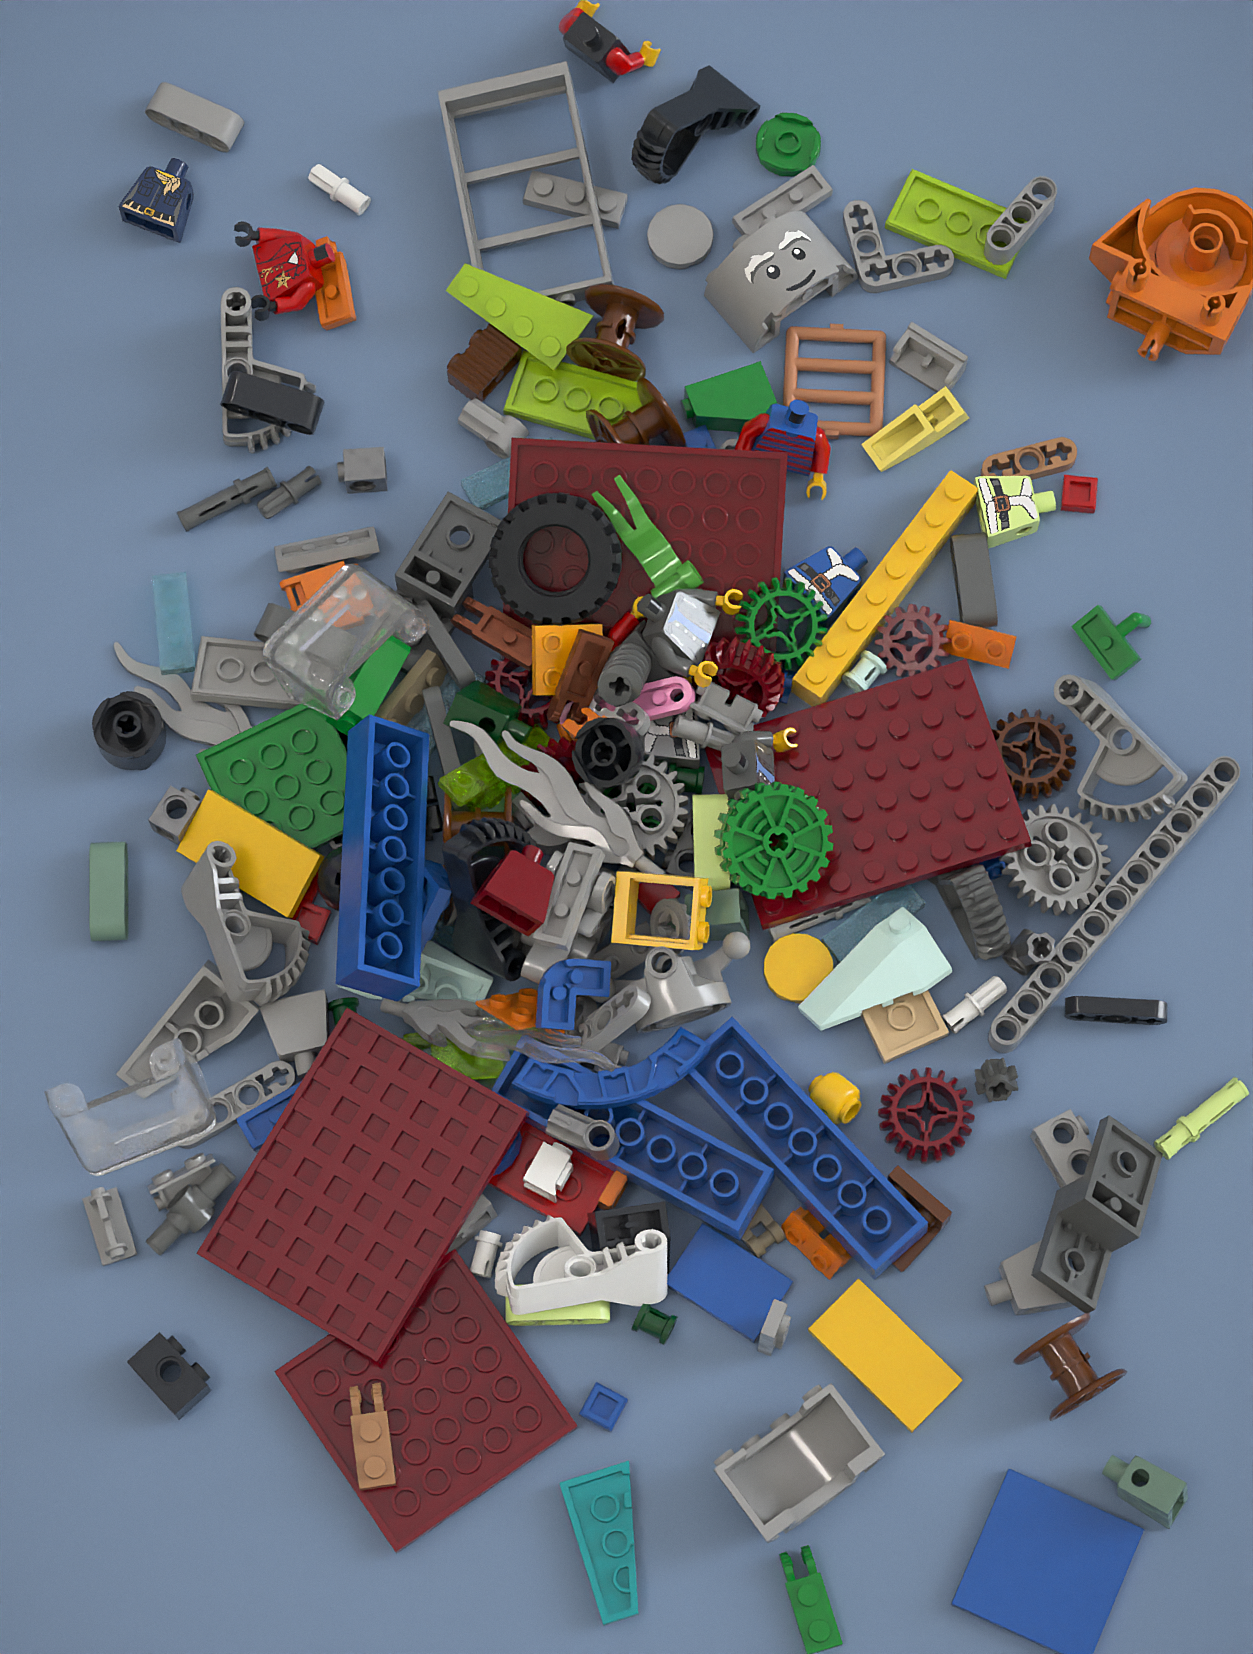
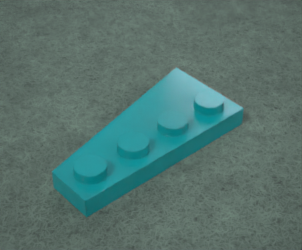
[559,1461,639,1626]

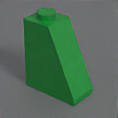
[680,361,778,432]
[325,630,411,735]

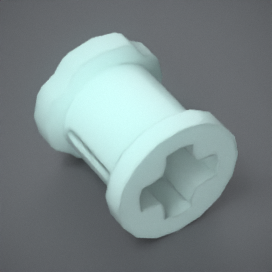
[842,650,887,693]

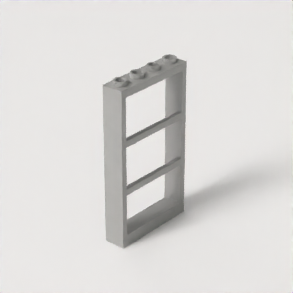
[438,61,614,322]

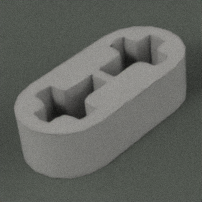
[588,688,650,736]

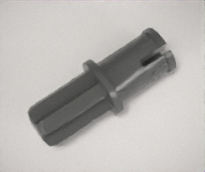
[257,466,322,519]

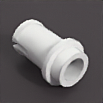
[469,1230,502,1278]

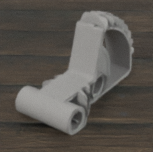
[221,287,316,454]
[1054,674,1187,823]
[181,841,311,1007]

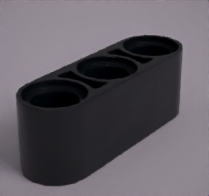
[220,371,325,435]

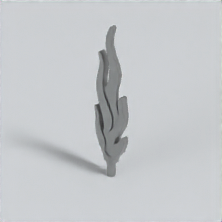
[114,642,252,753]
[450,721,665,874]

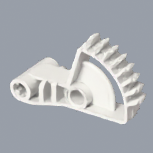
[495,1215,667,1315]

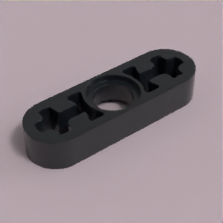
[1064,996,1168,1025]

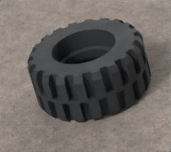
[488,492,622,626]

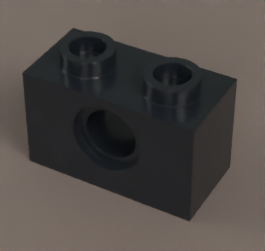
[127,1332,212,1420]

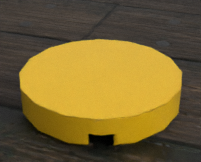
[764,933,833,1004]

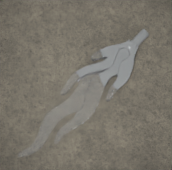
[380,998,614,1072]

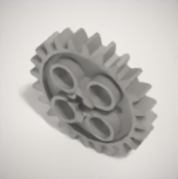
[578,755,688,860]
[999,804,1111,916]

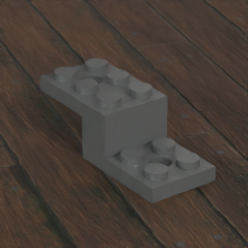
[361,492,501,674]
[1031,1115,1163,1313]

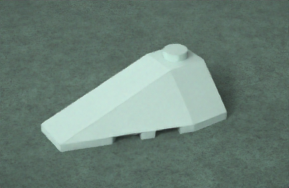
[798,907,952,1031]
[337,940,493,1002]

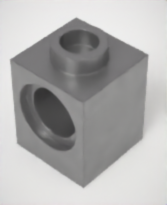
[337,447,388,494]
[148,785,201,845]

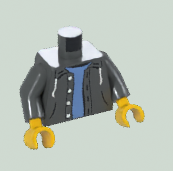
[637,589,743,688]
[721,727,798,800]

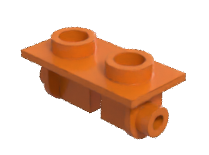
[943,620,1017,669]
[781,1206,852,1280]

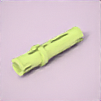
[1154,1077,1249,1160]

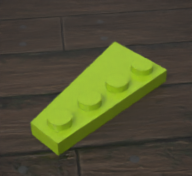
[445,263,594,371]

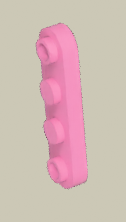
[560,676,696,730]

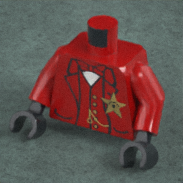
[234,221,335,321]

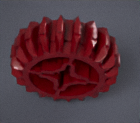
[692,636,785,722]
[485,654,572,733]
[878,1067,975,1164]

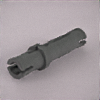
[177,467,277,532]

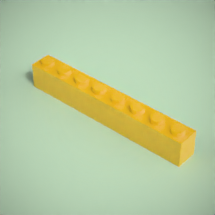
[791,470,979,707]

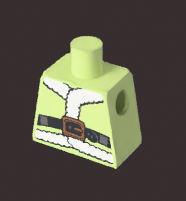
[974,476,1056,548]

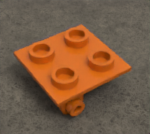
[475,988,565,1042]

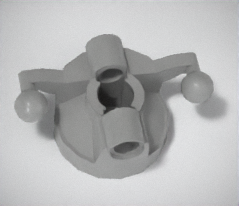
[590,931,750,1033]

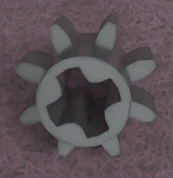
[974,1058,1018,1102]

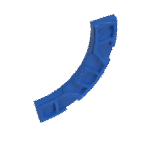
[512,1026,711,1109]

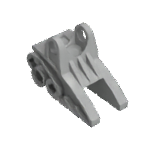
[520,840,641,984]

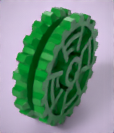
[714,781,833,899]

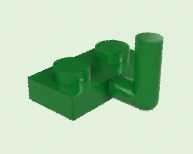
[1071,605,1151,681]

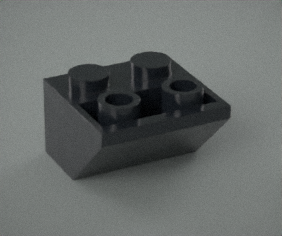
[587,1201,671,1274]

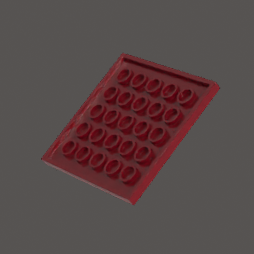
[274,1249,578,1554]

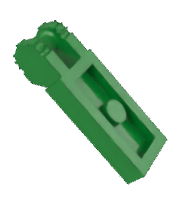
[779,1545,843,1654]

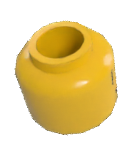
[808,1072,862,1125]

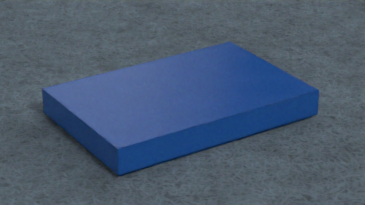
[667,1223,793,1343]

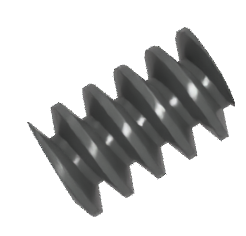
[597,643,652,707]

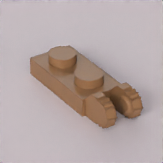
[350,1383,396,1491]

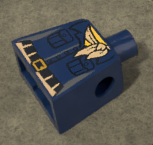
[118,158,194,243]

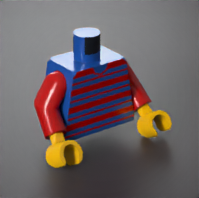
[734,399,831,500]

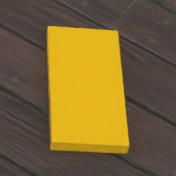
[176,790,325,918]
[808,1278,963,1433]

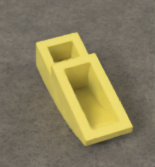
[861,386,969,472]

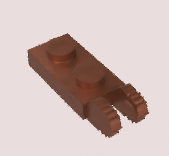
[450,597,532,671]
[547,629,614,725]

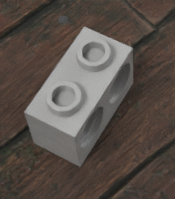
[1030,1109,1092,1188]

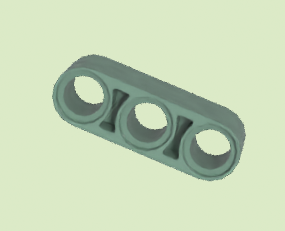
[89,841,128,941]

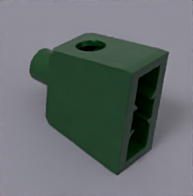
[443,680,532,745]

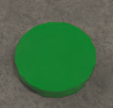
[756,113,821,177]

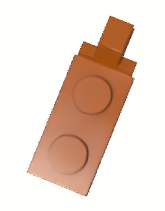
[315,236,356,330]

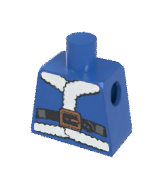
[783,546,868,629]

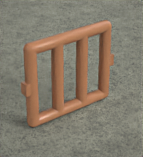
[783,323,886,439]

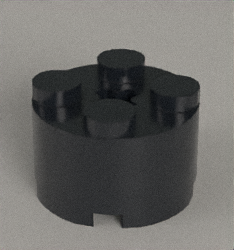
[92,691,167,770]

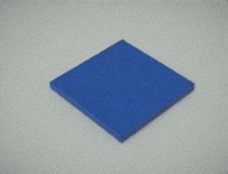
[951,1469,1144,1654]

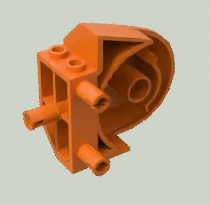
[1089,187,1253,361]

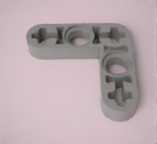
[843,200,954,293]
[564,985,651,1060]

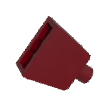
[471,845,554,937]

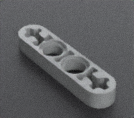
[170,1061,296,1149]

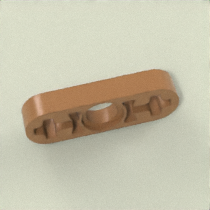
[981,437,1077,480]

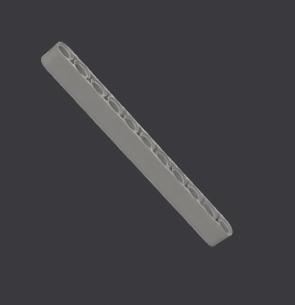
[988,756,1240,1053]

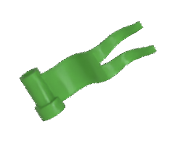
[591,475,704,598]

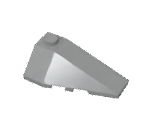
[116,959,260,1096]

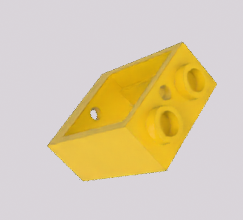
[611,871,712,950]

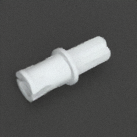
[308,164,371,216]
[941,976,1007,1034]

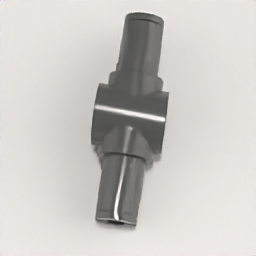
[146,1163,236,1256]

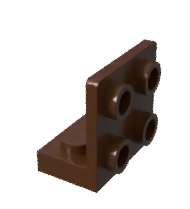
[887,1165,952,1272]

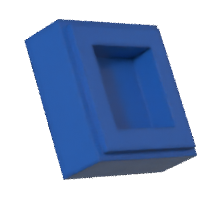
[579,1382,628,1433]

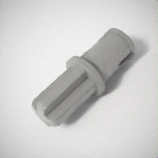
[672,714,738,751]

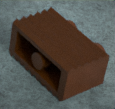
[447,324,522,402]

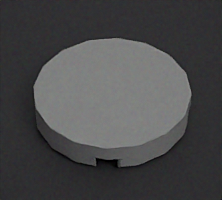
[647,204,714,269]

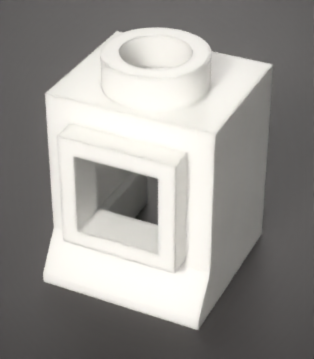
[523,1142,573,1203]

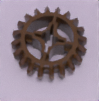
[992,708,1077,802]

